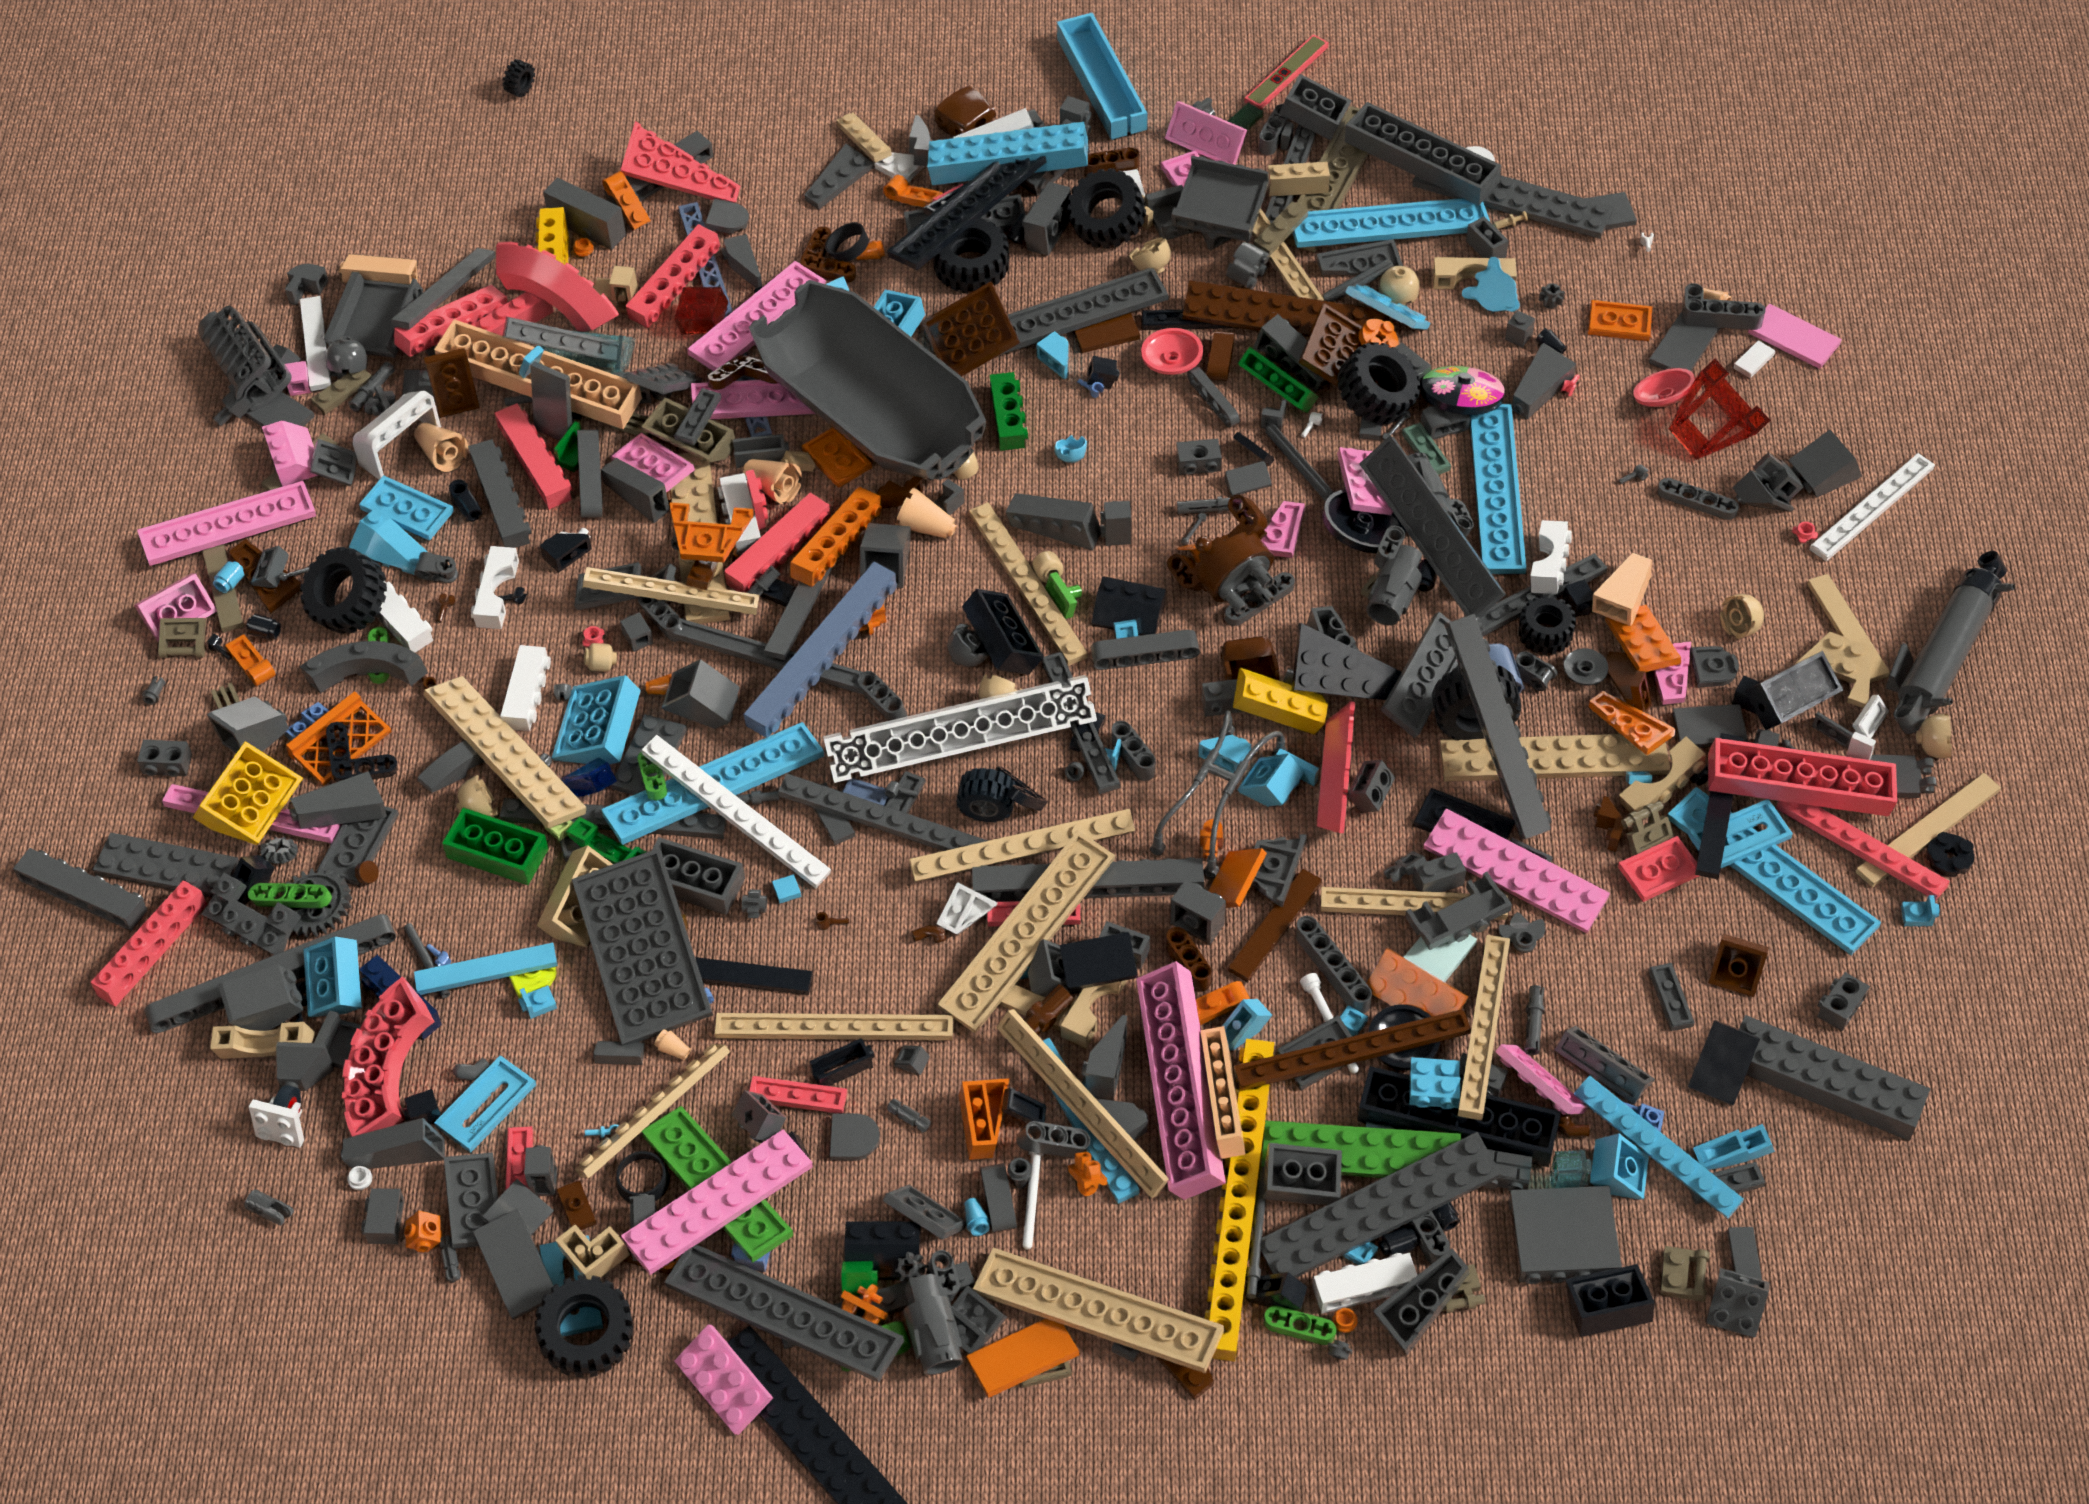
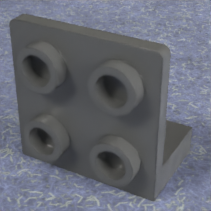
[1706,1268,1770,1338]

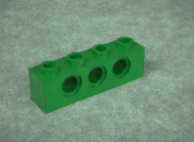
[1238,347,1319,413]
[990,372,1028,451]

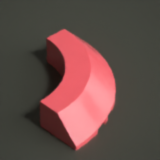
[496,242,619,332]
[1317,701,1355,833]
[342,977,435,1137]

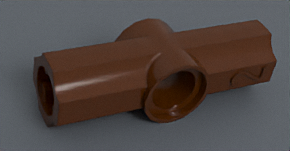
[1023,984,1074,1035]

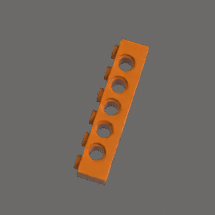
[790,486,882,587]

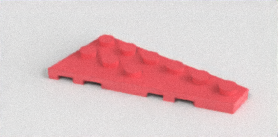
[620,121,740,203]

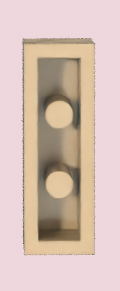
[1268,162,1330,196]

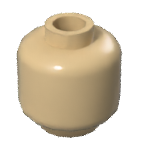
[1032,551,1063,583]
[584,643,617,672]

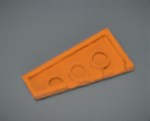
[1589,691,1675,756]

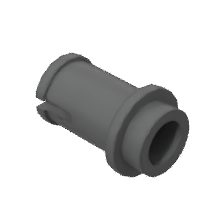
[142,676,166,705]

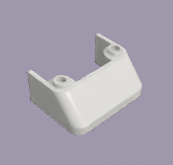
[353,391,441,480]

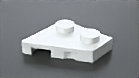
[874,152,925,182]
[937,882,998,934]

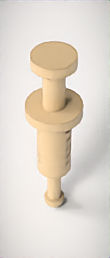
[1493,211,1528,229]

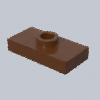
[557,1180,597,1230]

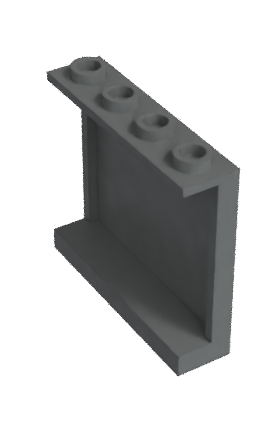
[1171,156,1269,242]
[324,272,423,358]
[1508,1186,1622,1284]

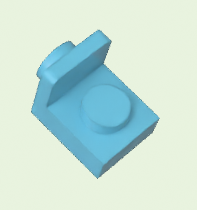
[1901,895,1939,926]
[518,985,557,1019]

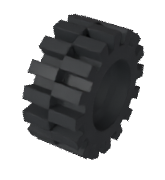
[502,59,535,97]

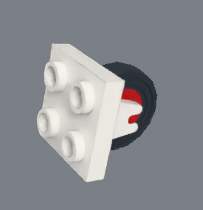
[249,1085,304,1148]

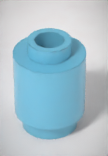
[213,561,244,593]

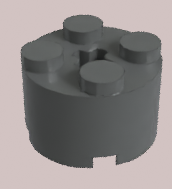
[1226,242,1270,290]

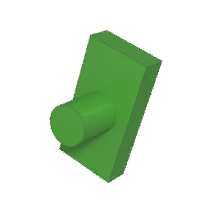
[1045,572,1082,619]

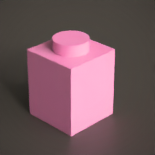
[285,361,311,396]

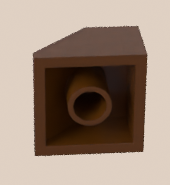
[1708,933,1769,997]

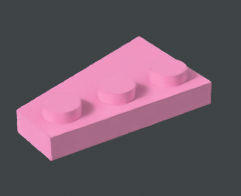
[1261,501,1305,558]
[1653,642,1691,705]

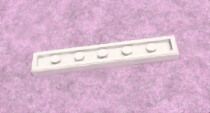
[300,296,331,391]

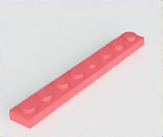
[1776,801,1950,901]

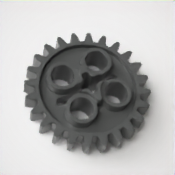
[277,868,352,938]

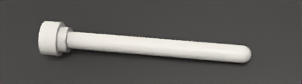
[1300,973,1359,1073]
[1023,1137,1043,1250]

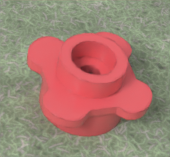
[1792,522,1818,543]
[582,626,605,647]

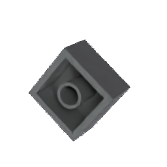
[1170,880,1226,945]

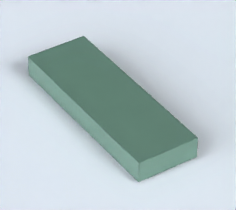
[1402,422,1451,475]

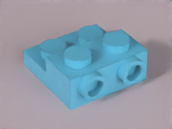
[1409,1057,1460,1109]

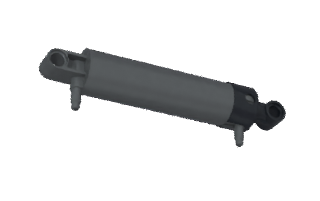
[1893,551,2015,734]

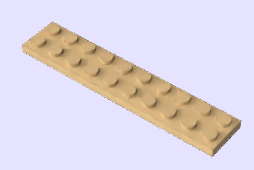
[671,453,730,624]
[424,676,586,829]
[1440,734,1670,782]
[938,830,1115,1034]
[973,1247,1224,1373]

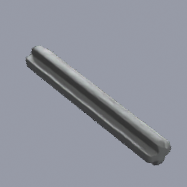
[1322,259,1393,302]

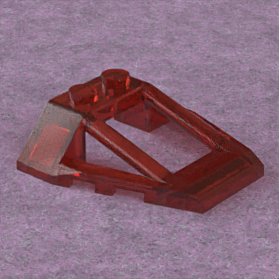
[1668,358,1771,460]

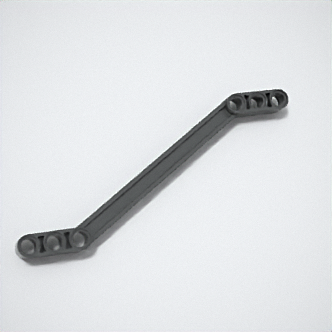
[638,596,908,721]

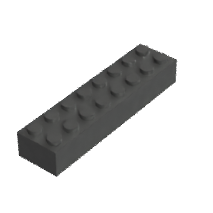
[1345,102,1502,206]
[1739,1015,1931,1141]

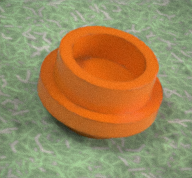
[573,238,594,256]
[1332,1308,1358,1333]

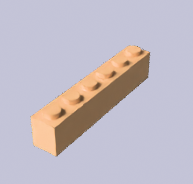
[1201,1026,1245,1159]

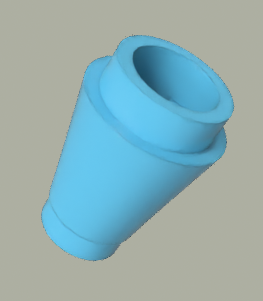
[964,1198,991,1236]

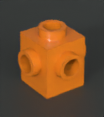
[404,1210,442,1253]

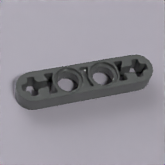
[1187,367,1240,428]
[1657,478,1739,520]
[1225,572,1295,626]

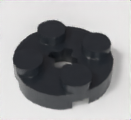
[1926,832,1975,877]

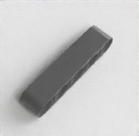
[577,430,602,518]
[1091,630,1200,670]
[1296,916,1372,1014]

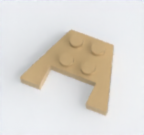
[1795,632,1872,708]

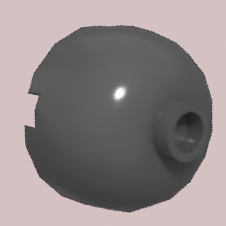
[325,336,367,373]
[947,624,989,667]

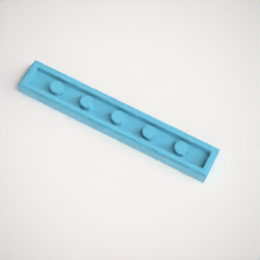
[414,943,558,995]

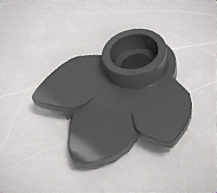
[1499,912,1545,953]

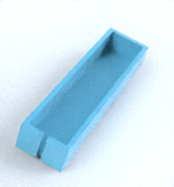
[1057,13,1147,140]
[927,122,1088,185]

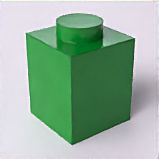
[841,1261,878,1295]

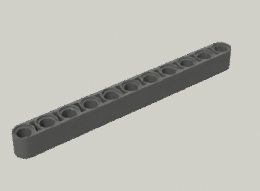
[144,914,396,1033]

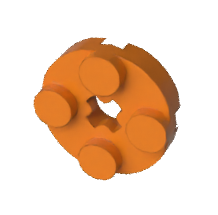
[1359,319,1399,348]

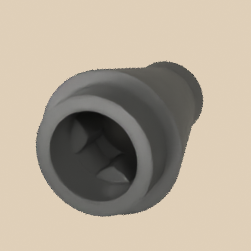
[1008,1158,1032,1189]

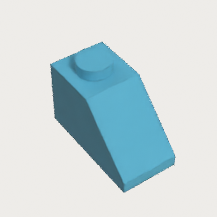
[1036,331,1069,380]
[1199,735,1252,773]
[1222,999,1272,1051]

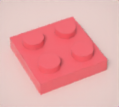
[745,470,768,530]

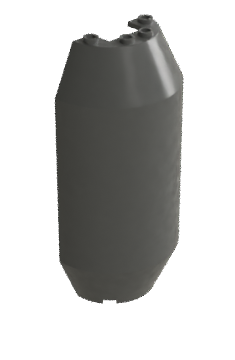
[749,280,986,480]

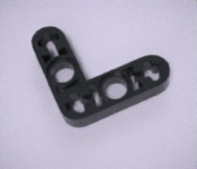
[326,722,398,782]
[995,765,1048,811]

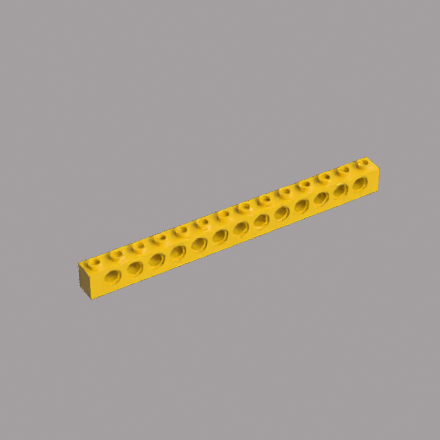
[1205,1039,1275,1362]

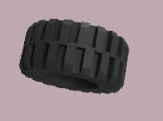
[1067,169,1146,249]
[933,218,1009,293]
[1337,342,1420,424]
[300,547,387,634]
[1432,665,1522,741]
[534,1275,633,1378]

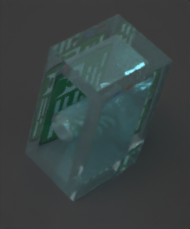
[1550,1150,1592,1188]

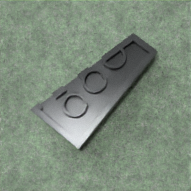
[804,144,874,210]
[1316,239,1403,275]

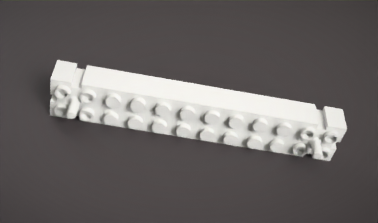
[823,675,1097,783]

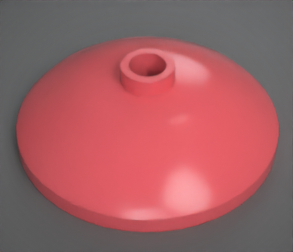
[1141,328,1203,375]
[1633,368,1696,407]

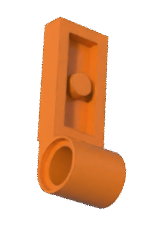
[602,171,651,231]
[883,174,943,207]
[225,634,276,687]
[1195,981,1250,1025]

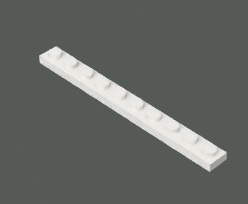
[642,735,831,889]

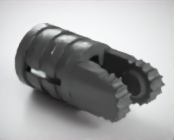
[245,1189,294,1225]

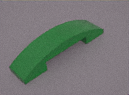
[566,817,646,864]

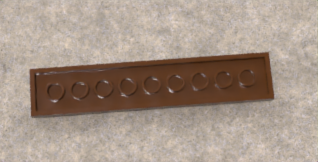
[1182,280,1389,336]

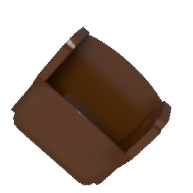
[934,86,996,137]
[1220,636,1279,681]

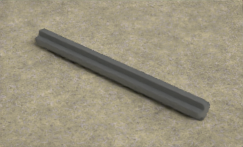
[1266,424,1334,501]

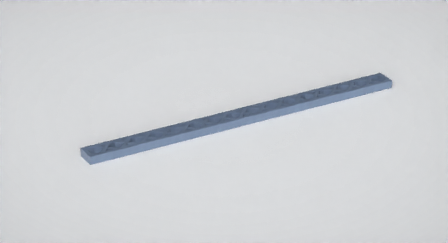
[678,202,772,437]

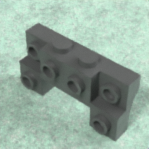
[202,872,301,955]
[1405,872,1512,950]

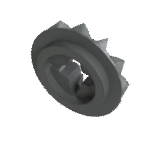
[260,836,298,864]

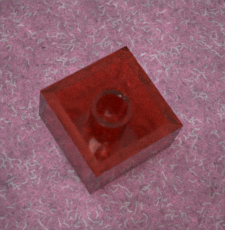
[674,287,728,334]

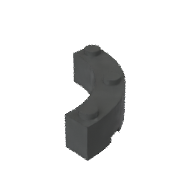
[300,641,428,693]

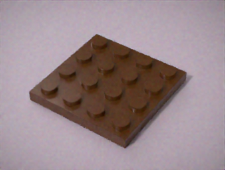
[921,282,1020,377]
[1298,303,1382,387]

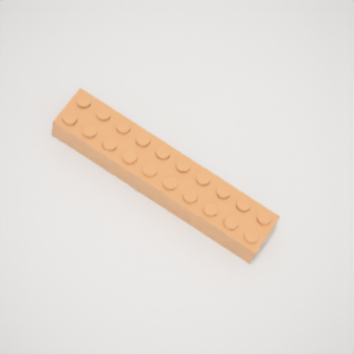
[434,319,642,429]

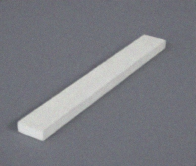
[1809,453,1935,562]

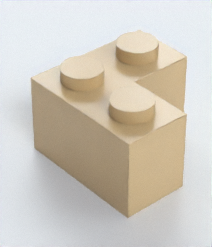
[594,266,638,313]
[556,1225,630,1280]

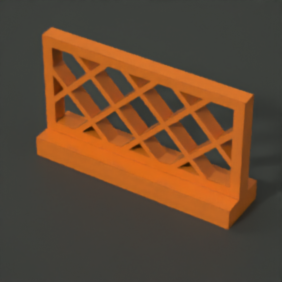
[286,691,392,786]

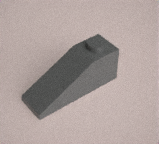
[721,234,762,288]

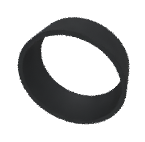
[825,222,869,262]
[616,1151,670,1203]

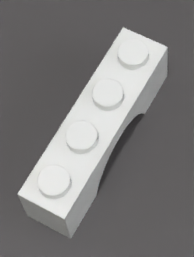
[1530,520,1572,594]
[471,546,519,629]

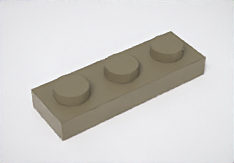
[1254,201,1308,255]
[311,369,372,415]

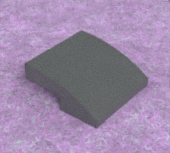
[310,439,357,486]
[481,1179,554,1236]
[951,1286,1007,1354]

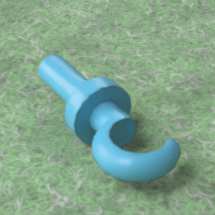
[585,1124,619,1138]

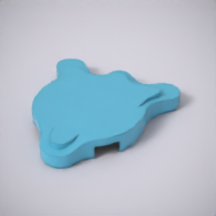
[1462,257,1520,312]

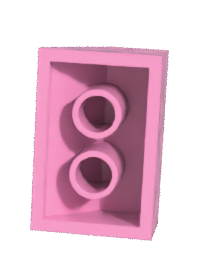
[262,421,318,487]
[134,573,217,642]

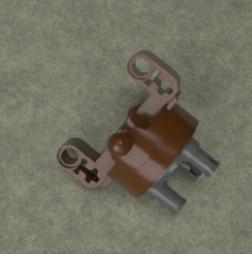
[1167,494,1275,615]

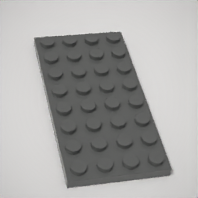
[572,848,713,1045]

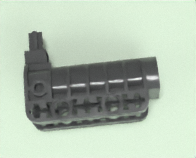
[198,306,292,426]

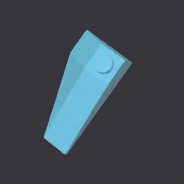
[349,508,428,575]

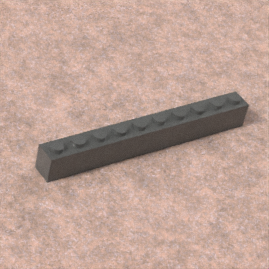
[1444,613,1552,839]
[972,857,1204,902]

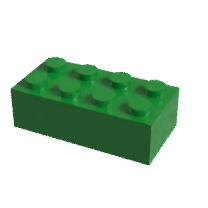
[442,808,549,885]

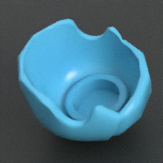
[1054,435,1087,463]

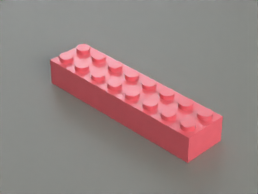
[1708,738,1897,817]

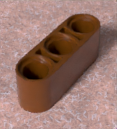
[1084,147,1140,177]
[1207,330,1235,382]
[1166,927,1211,992]

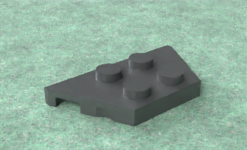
[1251,834,1307,907]

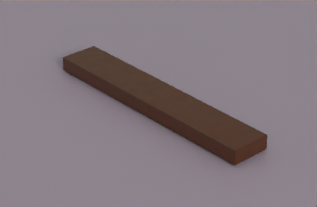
[1228,869,1322,982]

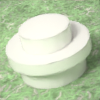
[347,1166,372,1190]

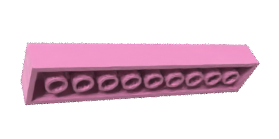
[1136,962,1226,1200]

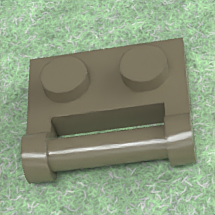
[158,618,206,658]
[1660,1246,1710,1301]

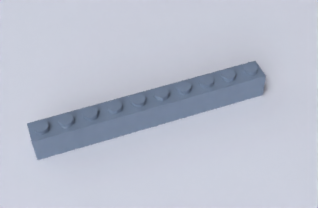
[744,562,897,738]

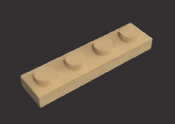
[836,112,892,163]

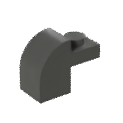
[285,264,329,305]
[1753,452,1803,502]

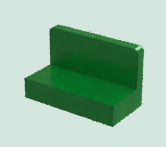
[554,421,581,472]

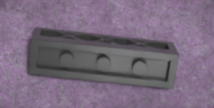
[1555,1026,1655,1104]

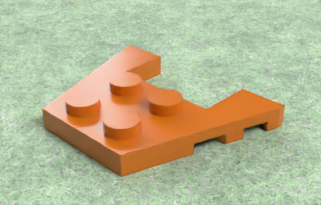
[670,502,754,563]

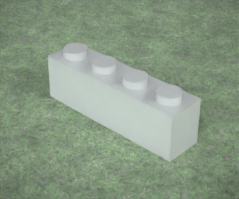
[954,108,1034,138]
[717,473,761,555]
[375,581,433,652]
[500,645,551,731]
[1313,1253,1417,1314]

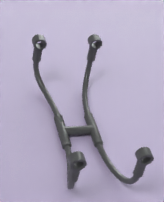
[1150,710,1288,878]

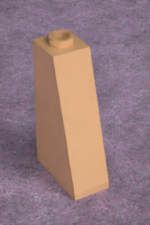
[339,254,418,285]
[1592,553,1652,626]

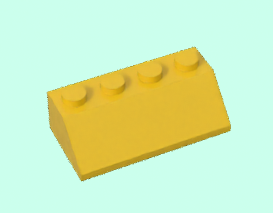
[1233,668,1328,735]

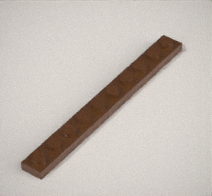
[1234,1009,1471,1091]

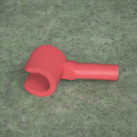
[1560,374,1580,396]

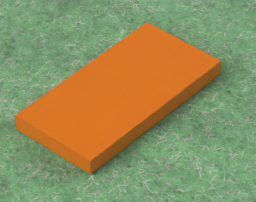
[966,1319,1080,1398]

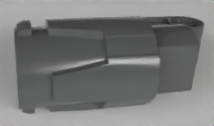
[1408,452,1474,538]
[1366,526,1423,626]
[903,1250,963,1375]

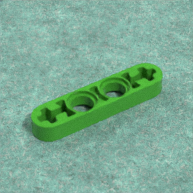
[248,883,332,908]

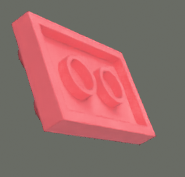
[1618,836,1699,902]

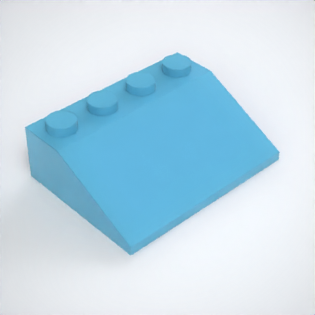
[552,675,641,766]

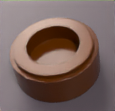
[355,861,379,884]

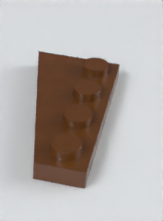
[229,539,302,614]

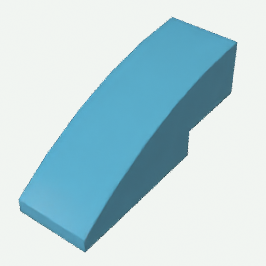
[1693,1124,1775,1170]

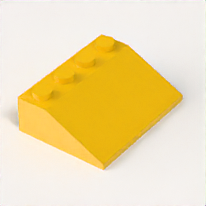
[193,741,303,845]

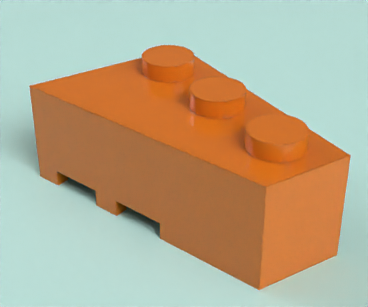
[959,1078,1010,1160]

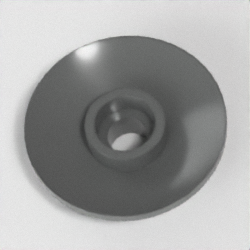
[1564,648,1608,686]

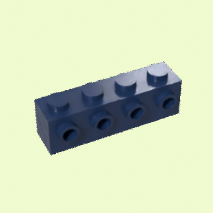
[359,955,442,1040]

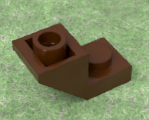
[876,476,923,509]
[1593,796,1624,852]

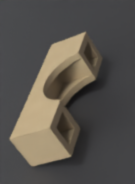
[1433,257,1517,289]
[1619,737,1706,818]
[1059,980,1128,1049]
[210,1022,314,1059]

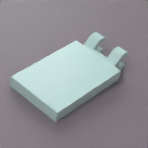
[1404,935,1477,982]

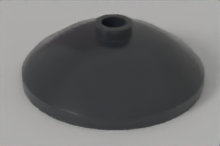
[1368,1005,1440,1070]

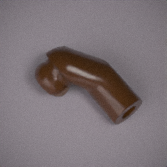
[1558,1113,1590,1137]

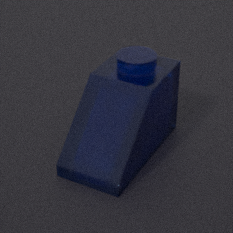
[560,757,617,798]

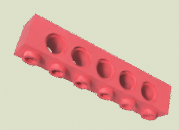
[625,224,721,328]
[394,284,507,357]
[91,880,207,1007]

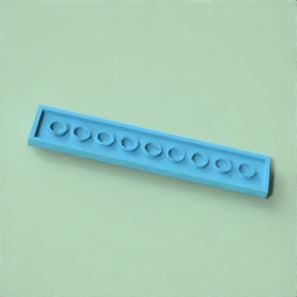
[1292,198,1490,248]
[1469,404,1526,574]
[601,722,824,845]
[1667,787,1881,955]

